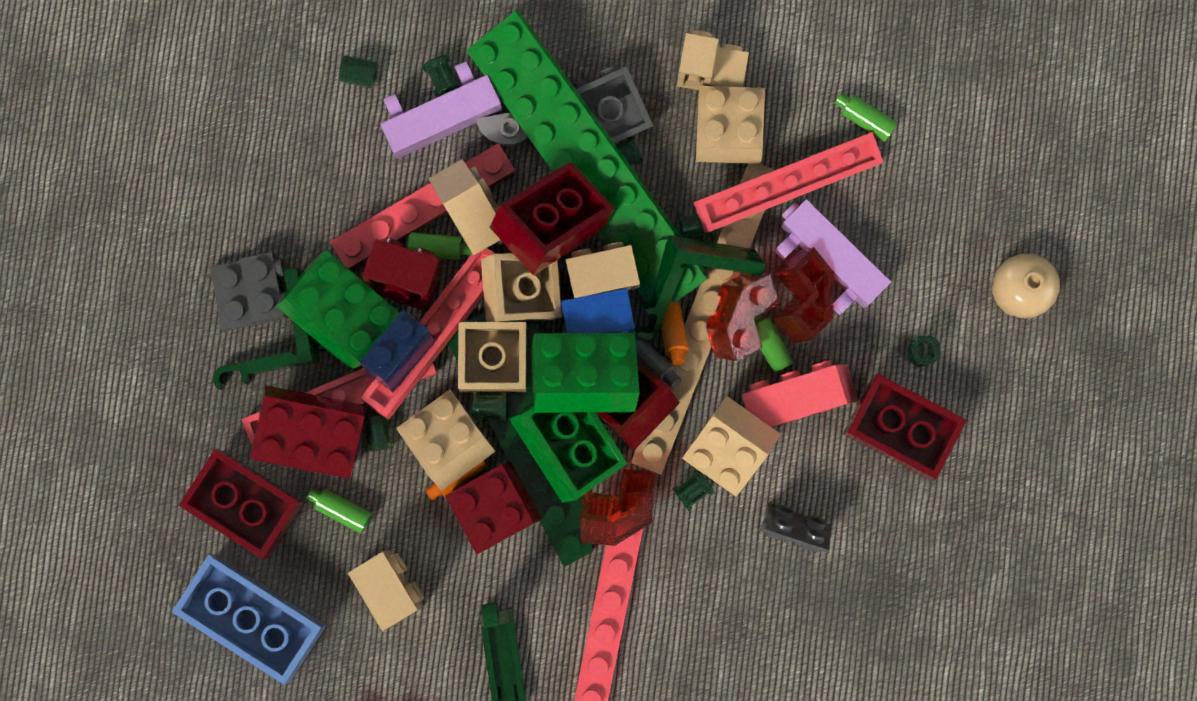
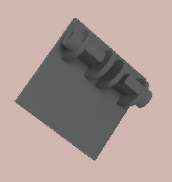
[760,504,831,553]

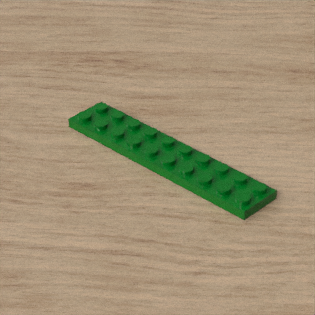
[466,10,710,303]

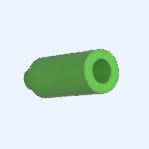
[834,92,898,142]
[408,232,472,260]
[748,309,795,374]
[306,487,373,534]

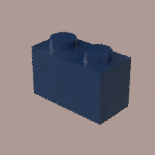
[359,310,435,393]

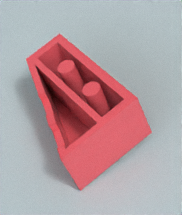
[741,360,859,427]

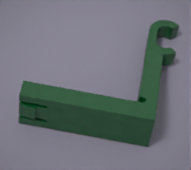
[634,235,765,339]
[213,268,320,390]
[479,602,526,701]

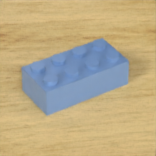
[172,554,327,685]

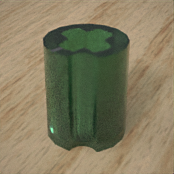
[338,54,379,89]

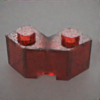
[774,247,834,343]
[706,273,779,361]
[580,469,657,546]

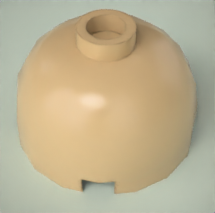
[992,254,1060,319]

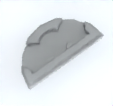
[476,113,528,147]

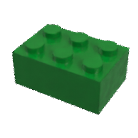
[276,249,400,370]
[531,333,639,413]
[509,403,628,503]

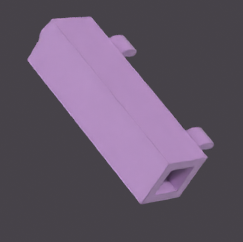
[380,61,503,159]
[774,199,891,315]

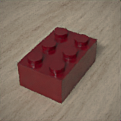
[489,161,615,276]
[843,374,967,480]
[250,385,365,479]
[178,449,305,559]

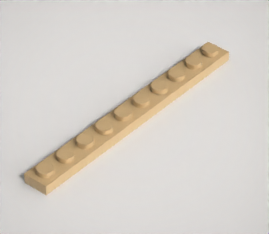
[631,164,775,475]

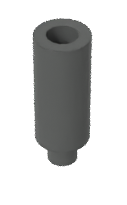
[635,334,681,388]

